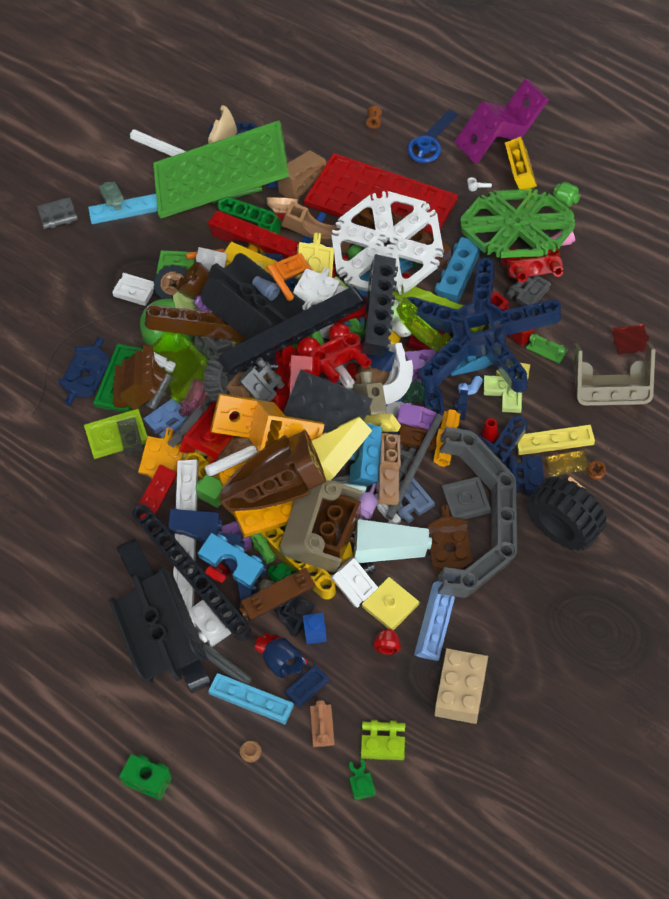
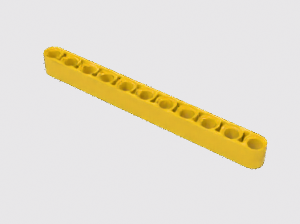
[185,452,336,599]

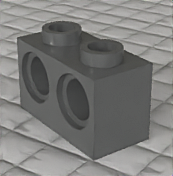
[194,336,233,360]

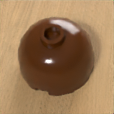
[176,262,209,298]

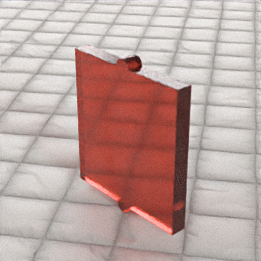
[612,324,649,355]

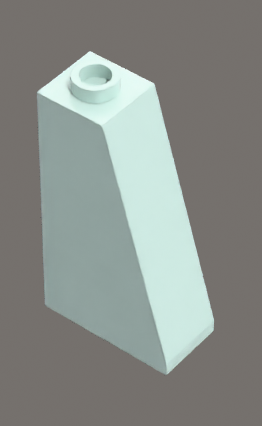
[354,519,432,563]

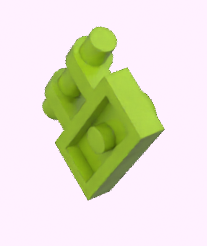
[361,720,405,760]

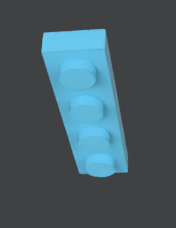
[88,194,158,224]
[208,673,294,725]

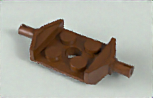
[427,505,473,583]

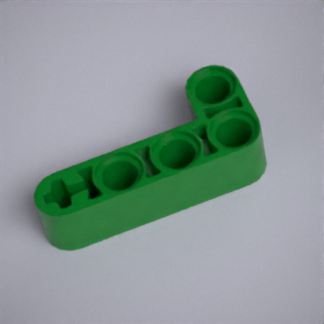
[218,197,282,234]

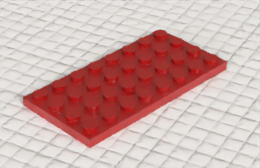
[304,153,458,235]

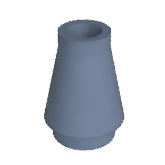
[252,276,280,300]

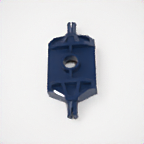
[58,337,110,406]

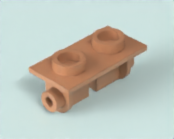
[310,701,334,747]

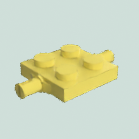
[295,233,334,280]

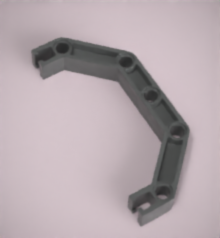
[438,427,517,598]

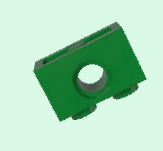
[119,754,172,801]

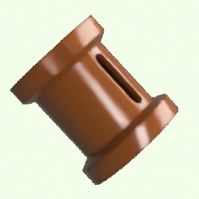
[366,106,382,129]

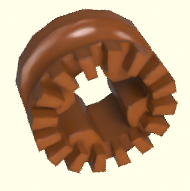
[587,460,606,480]

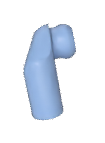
[458,376,483,395]

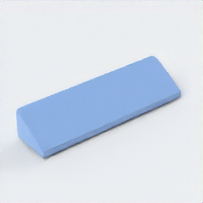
[414,581,455,661]

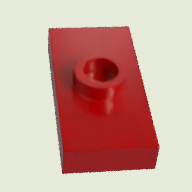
[205,563,231,583]

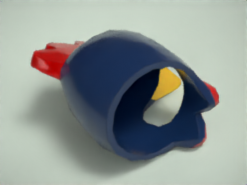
[254,633,308,678]

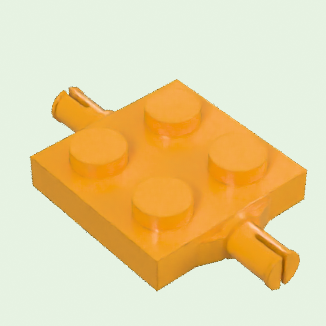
[138,428,184,482]

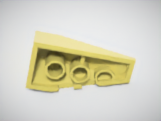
[312,416,372,481]

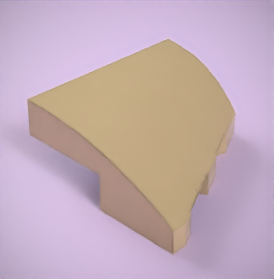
[208,105,237,144]

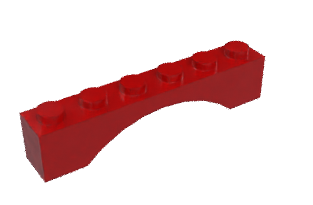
[208,210,299,259]

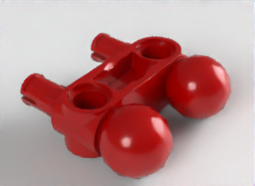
[501,248,564,282]
[297,323,371,383]

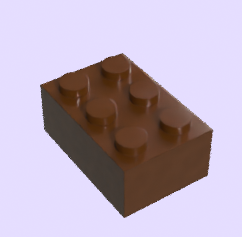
[312,495,361,559]

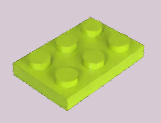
[84,409,148,459]

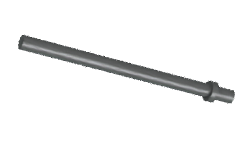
[386,414,443,520]

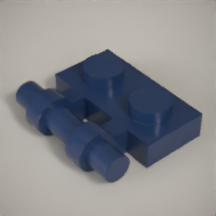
[507,456,544,494]

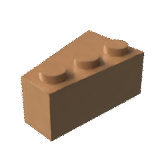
[278,150,326,199]

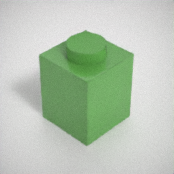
[196,474,223,508]

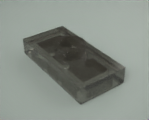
[117,417,144,456]

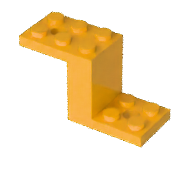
[210,393,324,452]

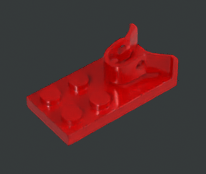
[179,401,239,464]

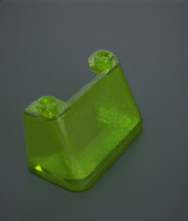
[153,332,208,403]

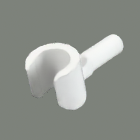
[467,177,492,191]

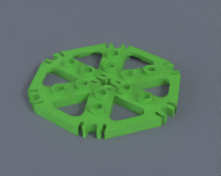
[461,189,575,258]

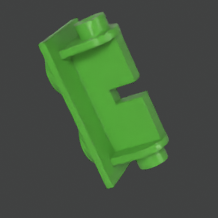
[526,334,568,364]

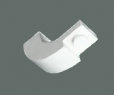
[383,343,413,404]

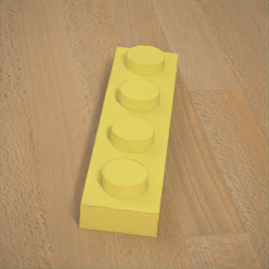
[515,425,595,455]

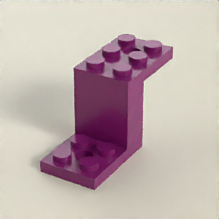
[454,79,549,163]

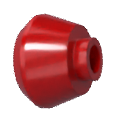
[373,629,401,655]

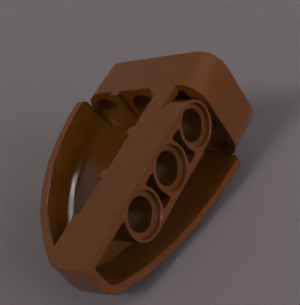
[220,430,326,511]

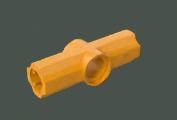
[434,409,460,467]

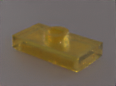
[545,450,588,476]

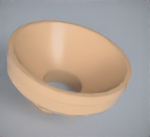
[267,198,298,213]

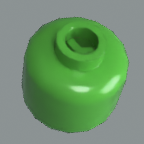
[553,182,580,207]

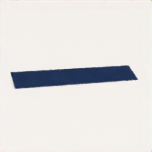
[415,110,459,145]

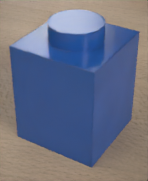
[303,613,327,644]

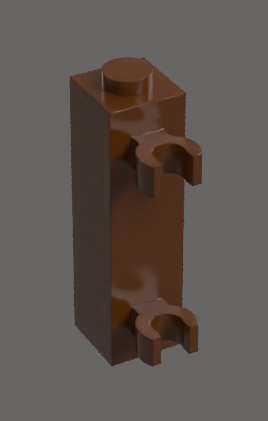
[238,567,315,623]

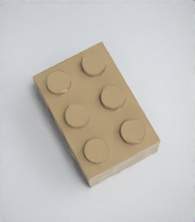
[435,649,488,724]

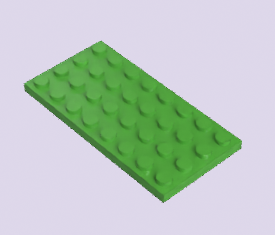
[153,120,289,218]

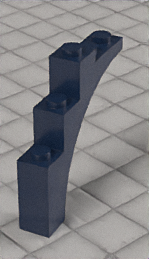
[168,509,267,601]

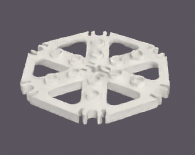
[331,191,444,295]

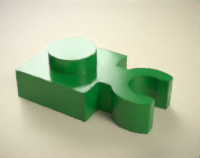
[349,759,376,801]

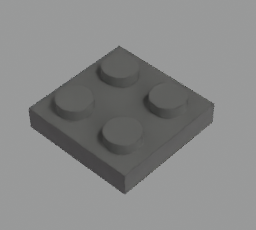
[442,477,491,520]

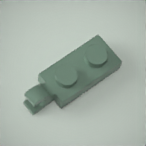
[98,182,124,211]

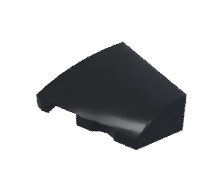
[274,596,316,637]

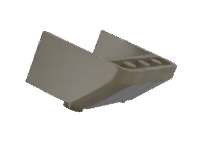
[574,341,655,406]
[280,480,362,573]

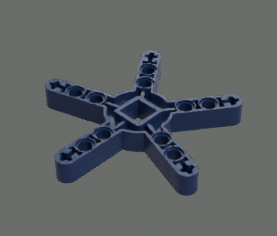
[403,258,561,393]

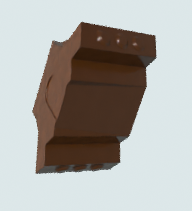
[113,345,166,410]

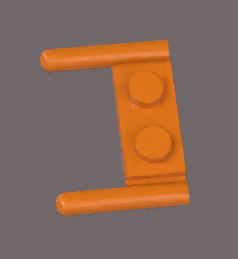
[267,253,312,301]

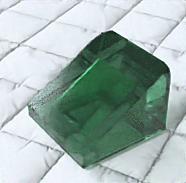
[402,380,426,404]

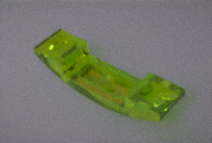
[396,296,452,352]

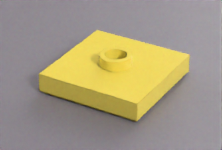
[362,577,419,630]

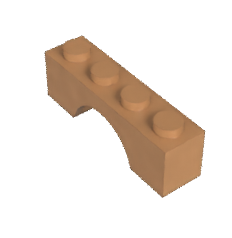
[282,202,351,254]

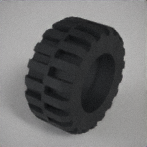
[527,476,606,551]

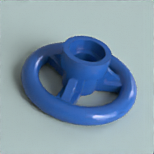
[407,136,441,163]

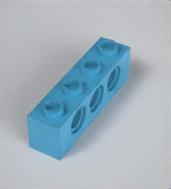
[435,237,481,304]

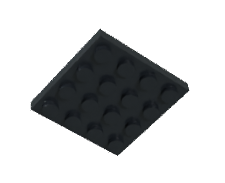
[283,370,373,471]

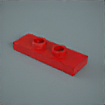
[138,464,177,519]

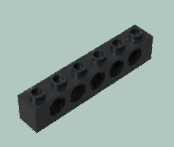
[361,254,398,358]

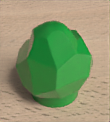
[267,562,297,583]

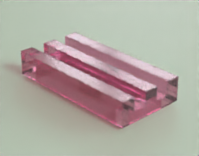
[179,378,207,416]

